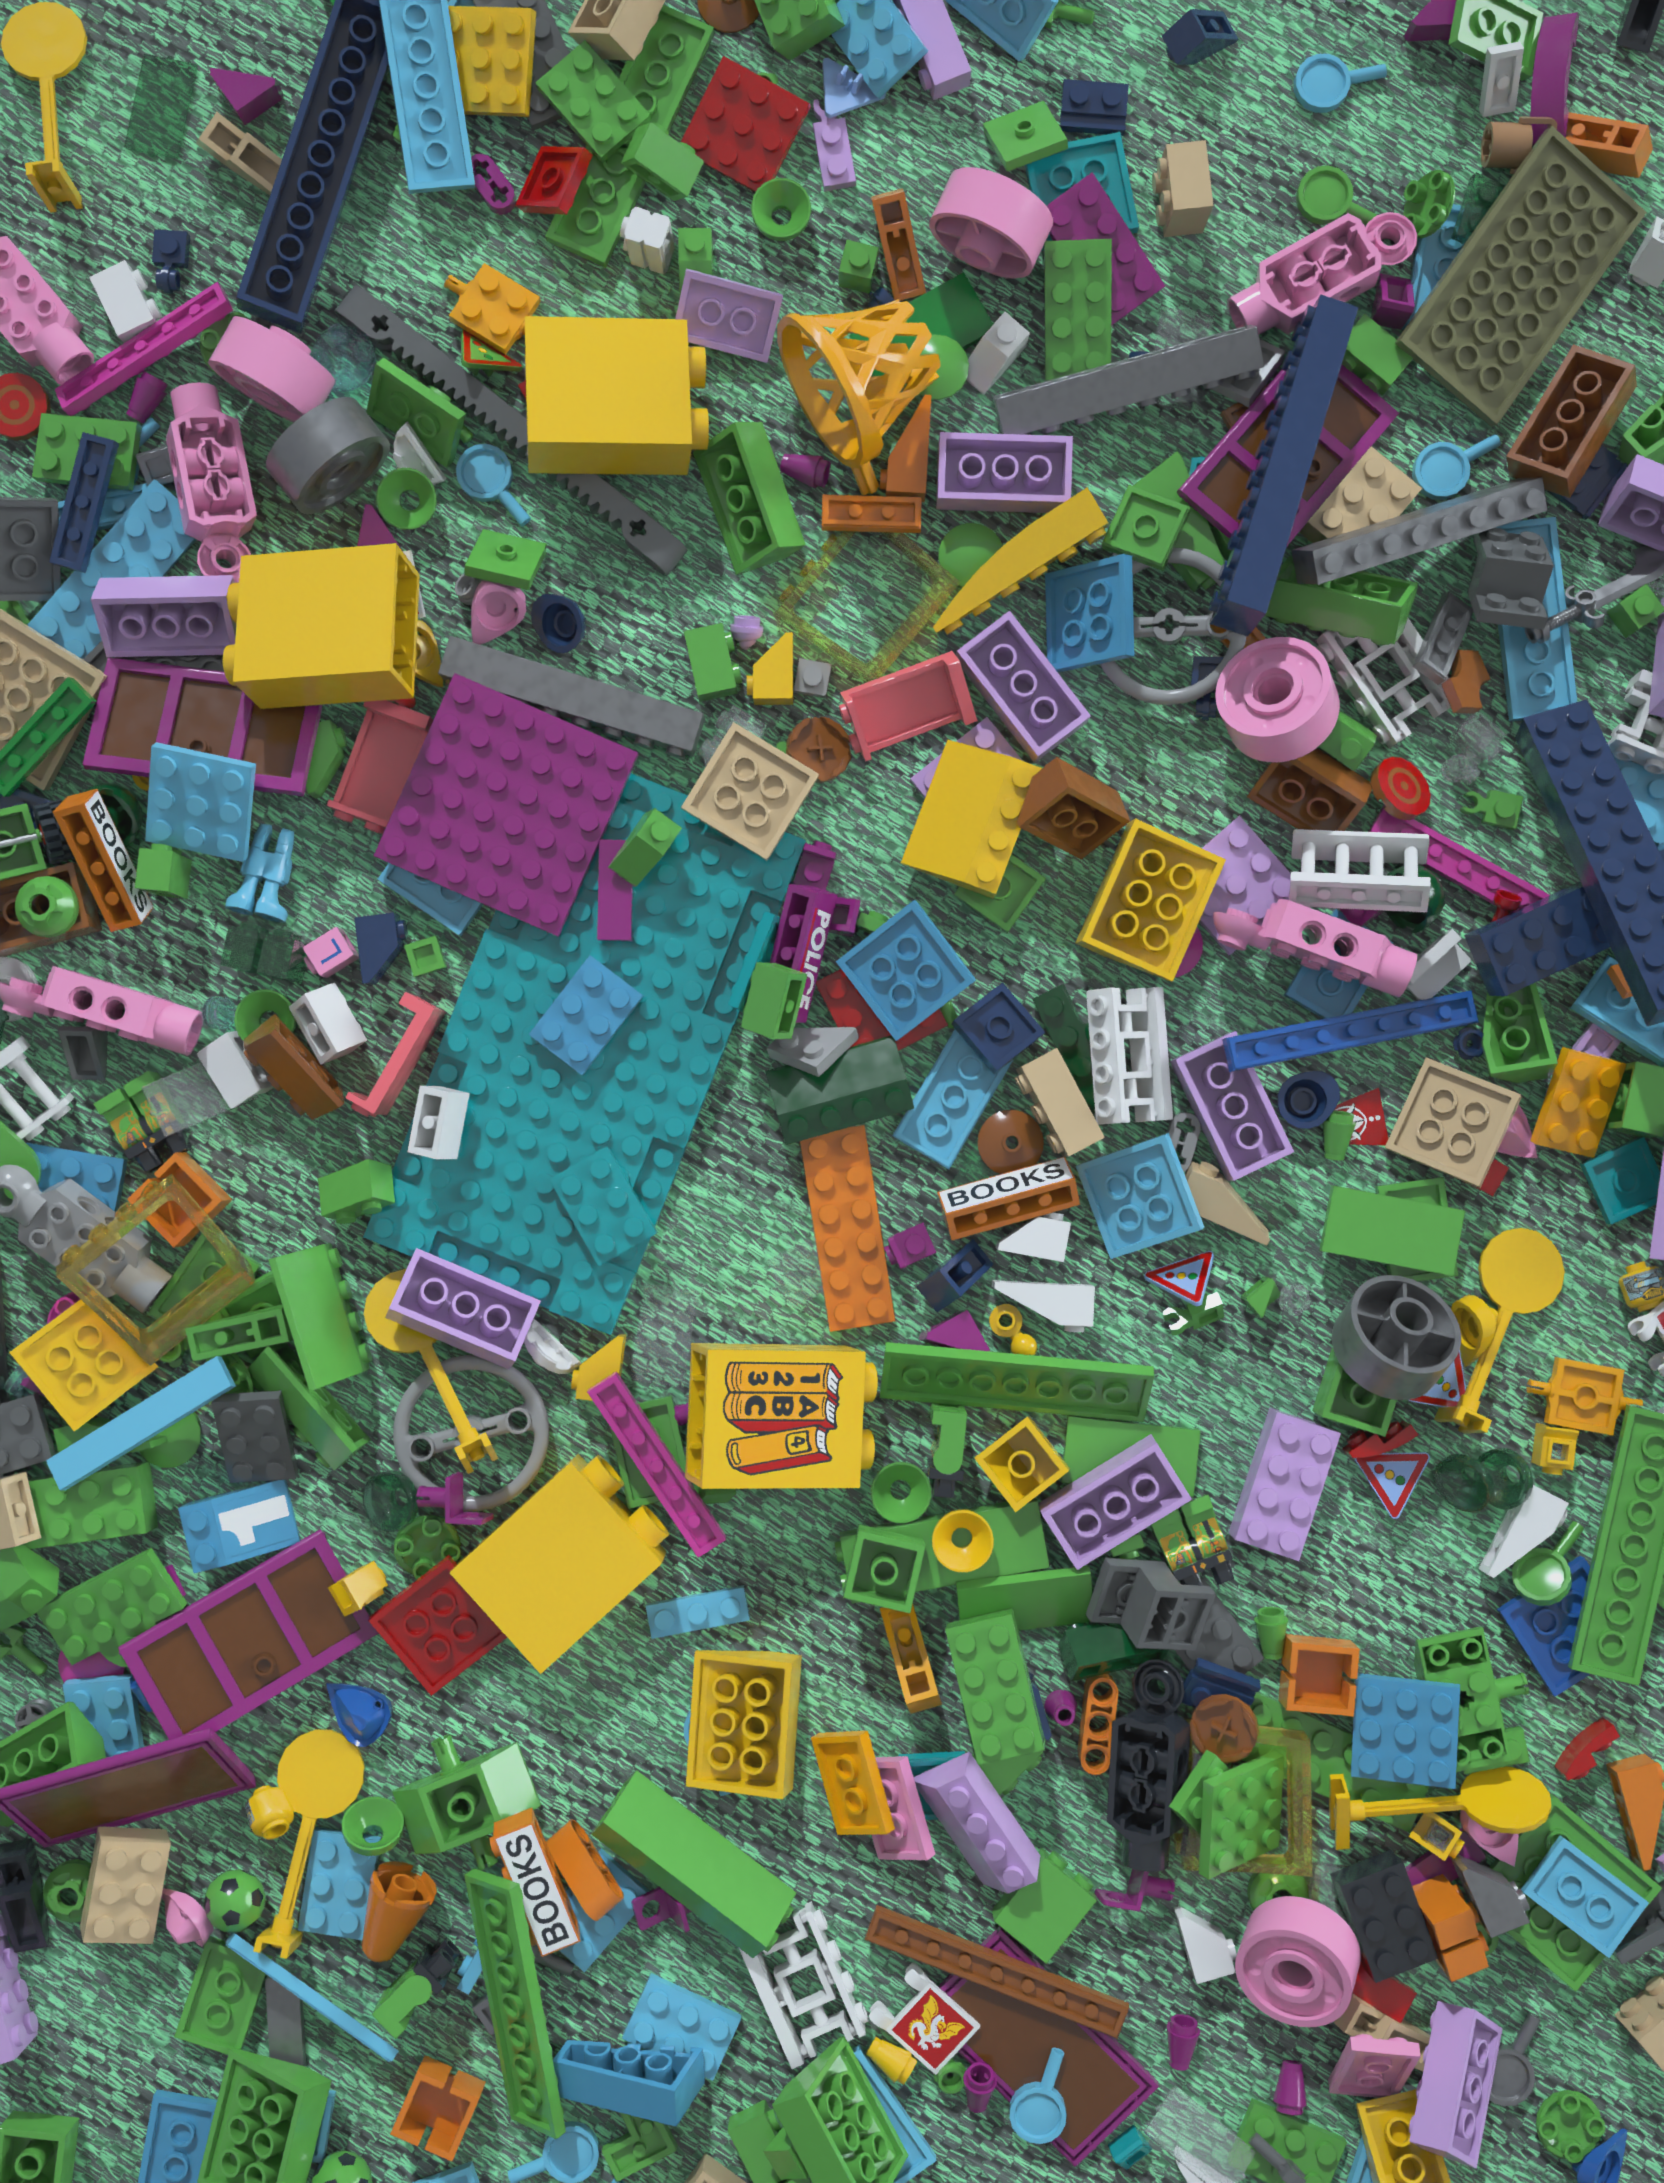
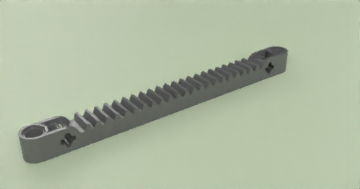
[334,285,688,577]

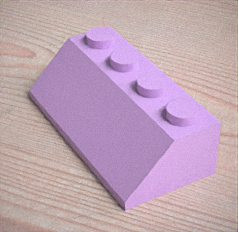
[91,575,236,657]
[914,1752,1041,1894]
[1409,2001,1503,2169]

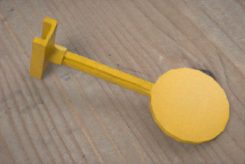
[1,2,87,213]
[1434,1228,1565,1433]
[364,1269,498,1474]
[253,1729,365,1959]
[1329,1766,1551,1850]

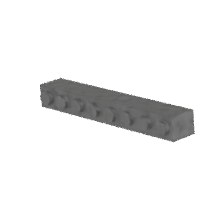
[993,324,1264,435]
[1291,478,1547,585]
[438,636,705,759]

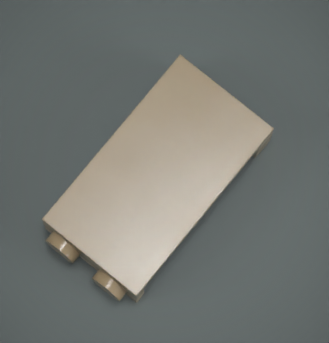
[0,1472,41,1550]

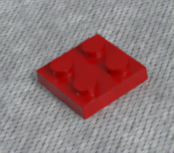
[515,146,593,215]

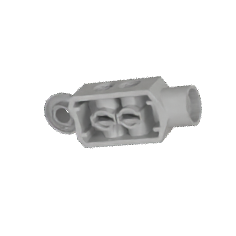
[0,1165,173,1313]

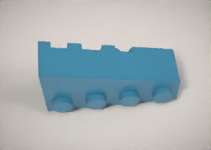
[553,2040,705,2127]

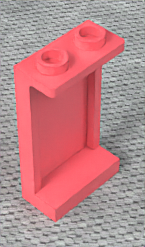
[839,651,978,762]
[326,700,433,835]
[345,992,446,1117]

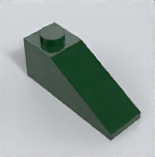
[1058,1623,1169,1681]

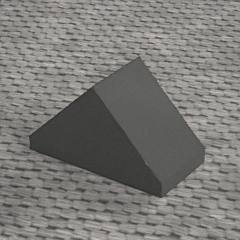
[58,1026,108,1081]

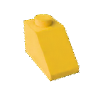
[747,632,793,705]
[571,1334,627,1401]

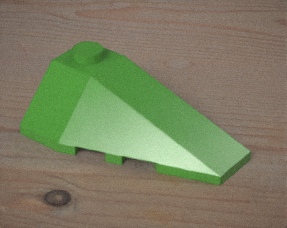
[1482,982,1558,1083]
[0,1544,59,1632]

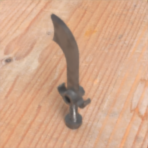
[1525,546,1664,644]

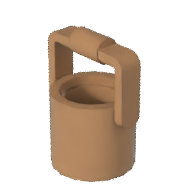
[1481,116,1557,174]

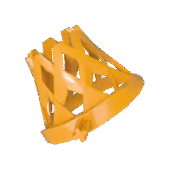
[777,299,941,495]

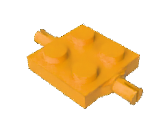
[444,263,541,355]
[1526,1357,1643,1436]

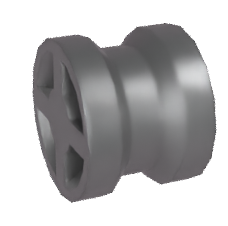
[15,1698,56,1731]

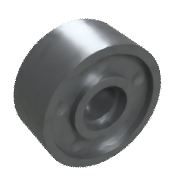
[266,397,390,514]
[1332,1275,1461,1400]

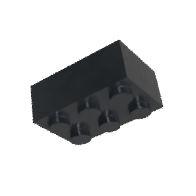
[1329,1850,1439,1983]

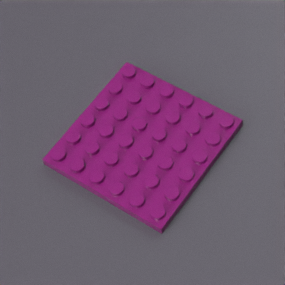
[374,673,639,937]

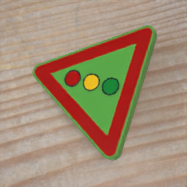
[460,329,523,377]

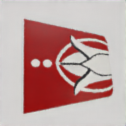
[1335,1088,1388,1146]

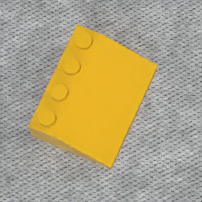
[900,739,1042,899]
[1075,818,1226,982]
[686,1650,802,1800]

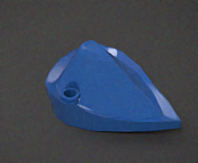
[326,1683,393,1747]
[1572,2129,1628,2183]

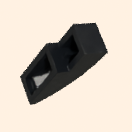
[1615,0,1664,55]
[0,1838,50,1953]

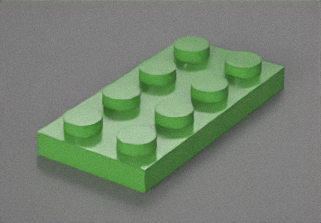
[1044,239,1112,381]

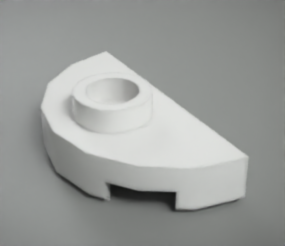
[393,422,447,485]
[524,1318,581,1374]

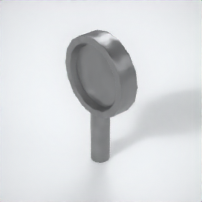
[1489,2012,1541,2107]

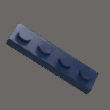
[49,432,119,573]

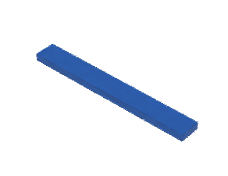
[1222,990,1479,1072]

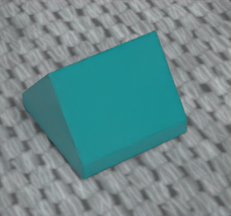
[1108,2125,1152,2169]

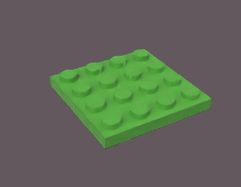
[1466,1793,1662,1992]

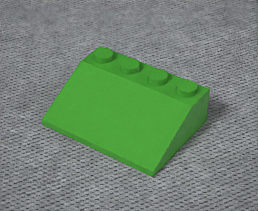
[269,1243,372,1391]
[772,2036,909,2183]
[197,2048,332,2183]

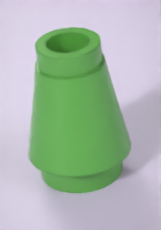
[1323,1110,1356,1161]
[1254,1607,1288,1660]

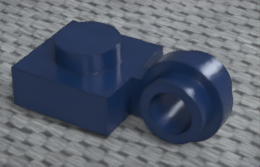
[152,229,190,294]
[1191,656,1224,721]

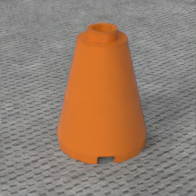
[362,1861,437,1962]

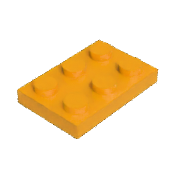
[1530,1047,1627,1158]
[811,1731,895,1835]

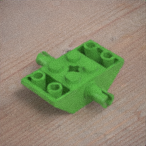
[1414,1626,1529,1772]
[392,1734,541,1870]

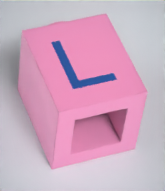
[302,927,359,978]

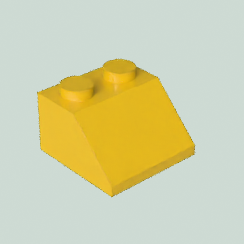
[974,1416,1070,1512]

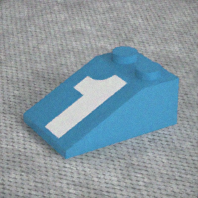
[178,1480,301,1573]

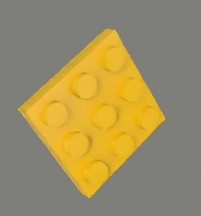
[448,6,536,117]
[9,1293,158,1432]

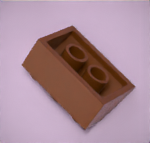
[1247,748,1372,831]
[1017,757,1130,860]
[243,1014,344,1120]

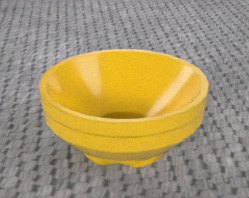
[932,1510,994,1572]

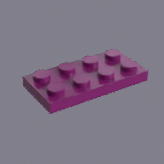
[1047,172,1165,326]

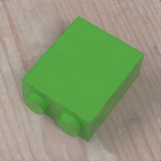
[992,1848,1097,1964]

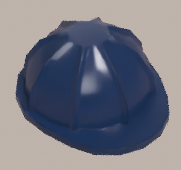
[531,594,586,653]
[1277,1071,1340,1129]

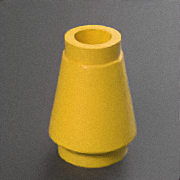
[865,2037,917,2085]

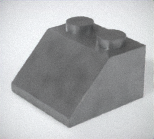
[1450,1855,1530,1938]

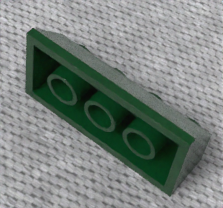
[765,1035,915,1145]

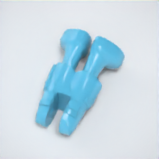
[225,823,294,923]

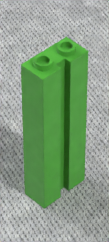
[834,1497,1050,1604]
[591,1770,796,1958]

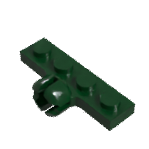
[1032,984,1095,1116]

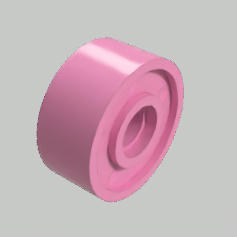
[929,167,1053,278]
[208,316,336,423]
[1215,637,1340,762]
[1235,1896,1361,2027]

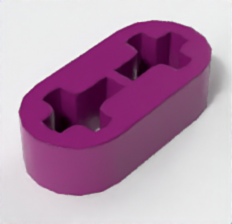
[471,154,516,215]

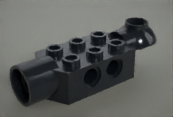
[1107,1660,1190,1872]

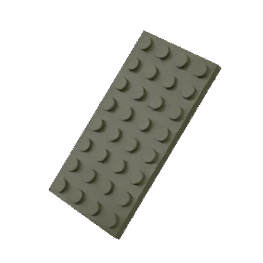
[1395,126,1647,427]

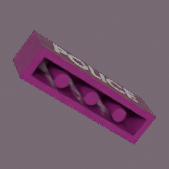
[770,884,838,1023]

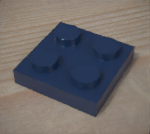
[951,982,1045,1074]

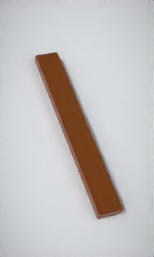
[864,1905,1129,2039]

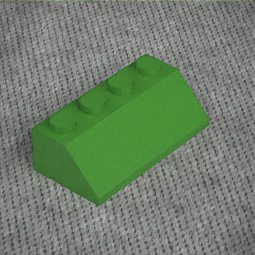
[693,422,806,575]
[1265,556,1419,645]
[247,1342,371,1471]
[0,1701,106,1827]

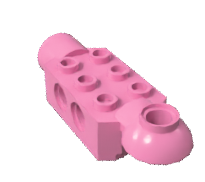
[1227,212,1417,335]
[0,236,94,385]
[166,382,257,583]
[1213,899,1417,998]
[0,966,203,1056]

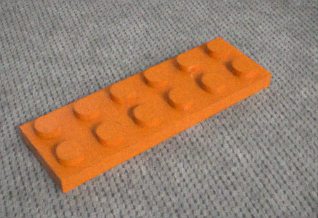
[799,1125,895,1332]

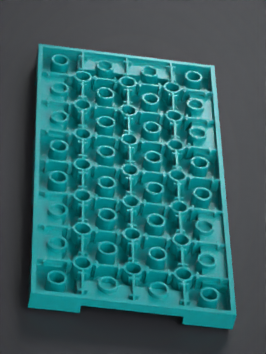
[363,773,806,1335]

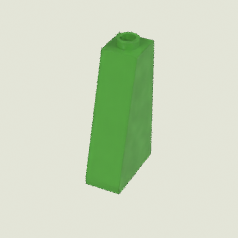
[1123,451,1224,592]

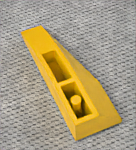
[933,487,1110,635]

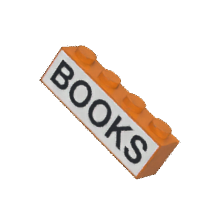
[53,789,154,932]
[937,1157,1080,1240]
[489,1808,580,1957]

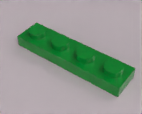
[0,677,97,797]

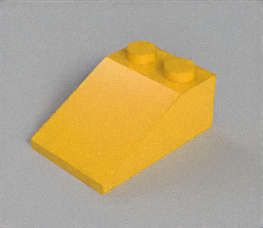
[1356,2089,1451,2183]

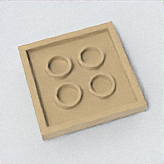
[681,722,819,861]
[1385,1058,1522,1188]

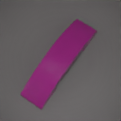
[1530,12,1579,147]

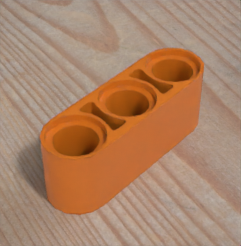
[1077,1673,1118,1775]
[546,1819,624,1921]

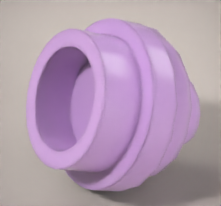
[730,615,763,650]

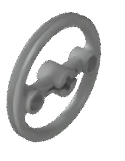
[1100,548,1247,705]
[393,1355,549,1512]

